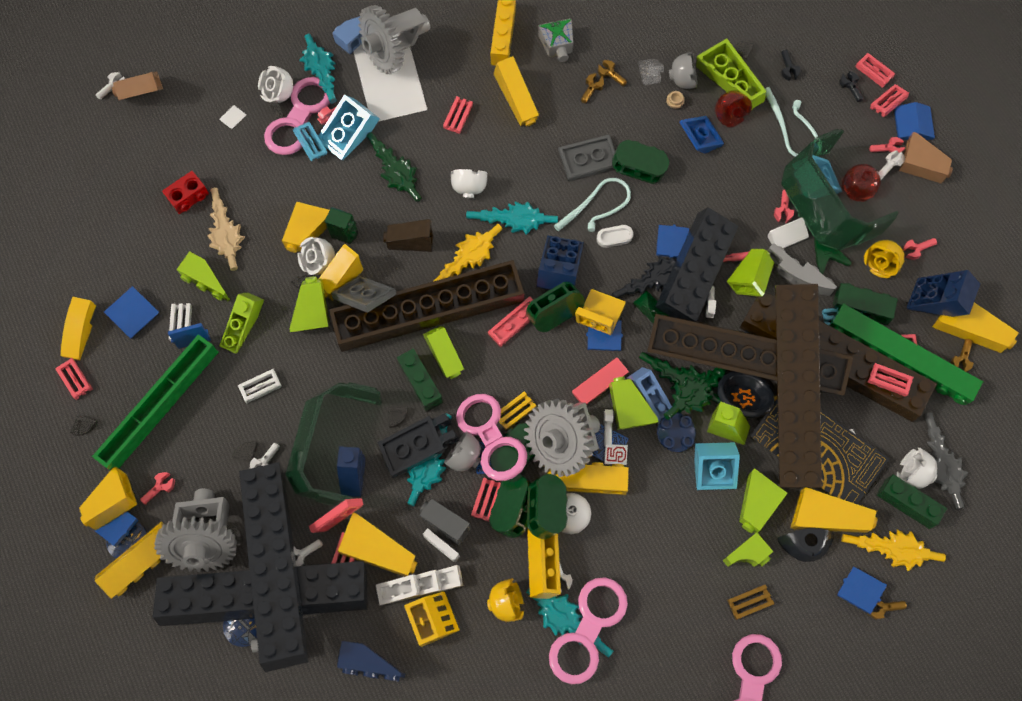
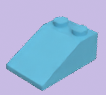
[318,95,380,160]

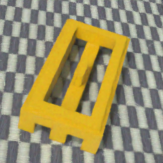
[499,391,537,431]

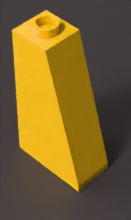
[494,56,539,126]
[932,303,1019,353]
[790,488,877,533]
[338,513,417,577]

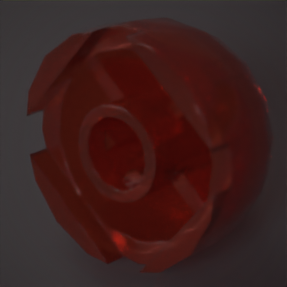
[715,90,752,128]
[842,164,881,202]

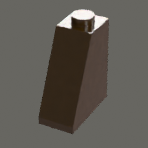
[383,219,433,252]

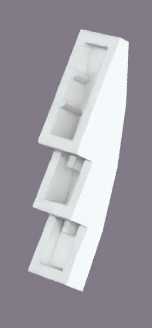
[376,565,463,605]

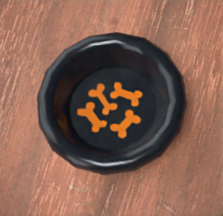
[717,371,774,418]

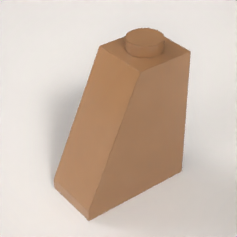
[112,72,163,100]
[899,132,953,184]

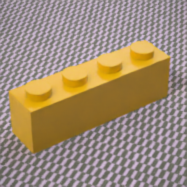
[490,0,516,66]
[548,462,628,495]
[94,521,164,599]
[527,527,561,599]

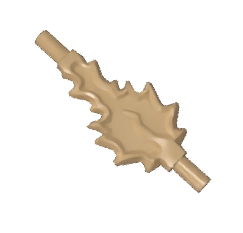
[208,188,245,271]

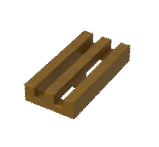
[727,584,774,620]

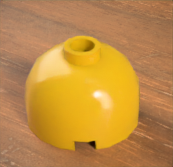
[864,240,904,278]
[487,578,524,622]

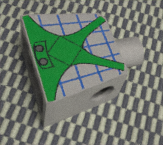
[538,19,573,62]

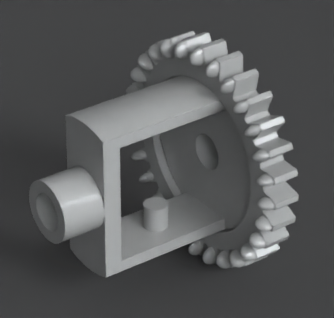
[358,5,430,74]
[524,399,600,477]
[154,488,237,572]

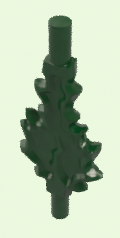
[366,132,422,202]
[639,351,721,404]
[664,367,727,420]

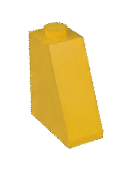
[282,202,330,253]
[319,244,363,301]
[79,467,137,530]

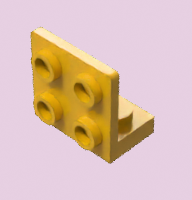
[575,289,625,335]

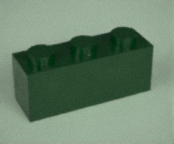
[832,283,898,326]
[397,348,443,412]
[876,474,947,529]

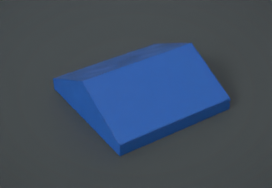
[894,102,935,140]
[679,116,724,154]

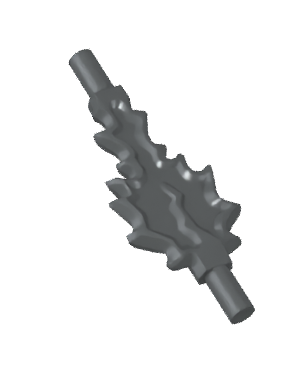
[924,413,968,509]

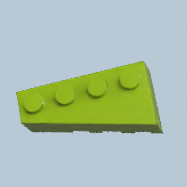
[696,39,767,111]

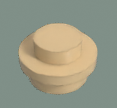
[666,91,684,109]

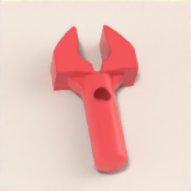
[317,107,336,125]
[869,137,905,153]
[774,189,794,223]
[902,238,937,260]
[140,472,175,504]

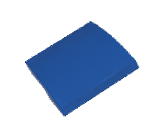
[104,286,159,338]

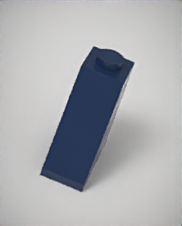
[337,446,366,498]

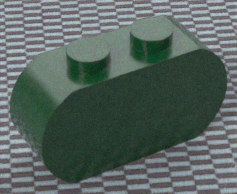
[612,140,669,184]
[526,282,585,332]
[490,423,535,474]
[489,474,532,538]
[527,474,568,539]

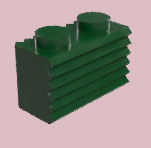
[325,207,358,245]

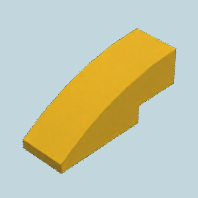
[60,297,96,361]

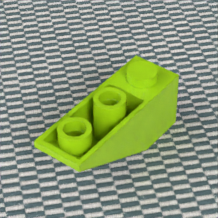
[177,251,230,302]
[220,293,264,354]

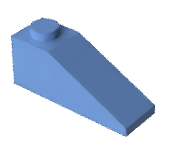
[332,17,362,54]
[627,367,672,424]

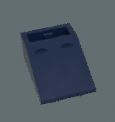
[536,236,584,289]
[907,270,980,317]
[337,641,405,682]

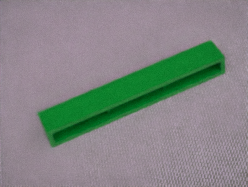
[829,303,983,405]
[92,334,219,471]

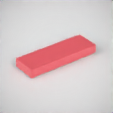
[488,296,533,347]
[572,358,629,405]
[309,498,364,533]

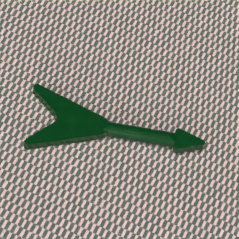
[796,194,852,274]

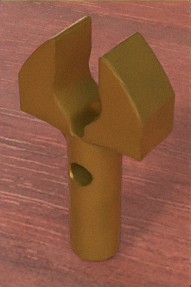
[598,60,627,86]
[581,73,604,103]
[951,339,973,372]
[867,601,907,619]

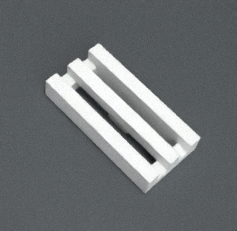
[168,303,192,341]
[238,369,282,403]
[423,528,460,562]

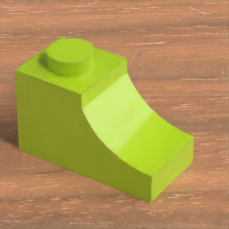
[723,532,773,567]

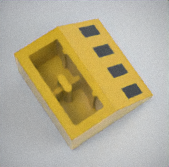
[404,591,460,647]

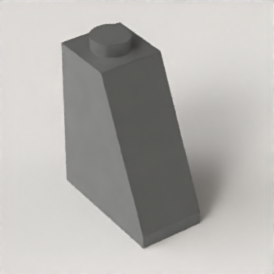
[419,499,471,547]

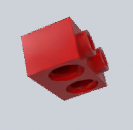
[162,171,209,214]

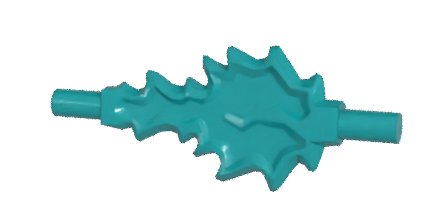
[299,34,337,103]
[466,202,558,234]
[407,413,452,506]
[526,587,613,658]

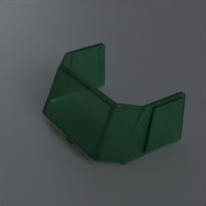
[781,129,899,251]
[285,382,382,506]

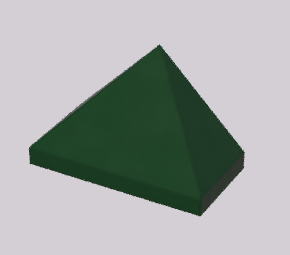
[633,291,669,324]

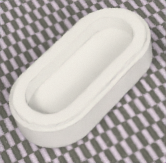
[597,225,633,248]

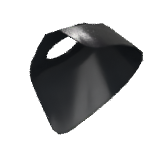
[777,528,834,562]

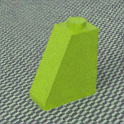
[727,249,774,297]
[290,276,330,332]
[423,326,464,379]
[609,377,659,430]
[707,402,750,445]
[739,468,787,533]

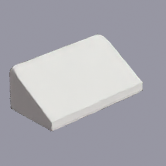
[767,218,809,249]

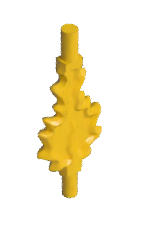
[432,224,502,282]
[841,530,946,571]

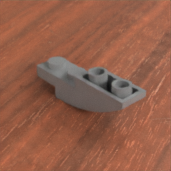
[768,243,837,296]

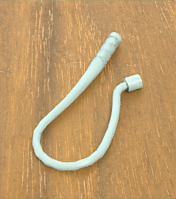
[765,87,820,159]
[554,178,631,232]

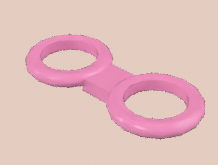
[264,77,330,155]
[456,394,527,481]
[549,577,628,684]
[732,634,782,701]

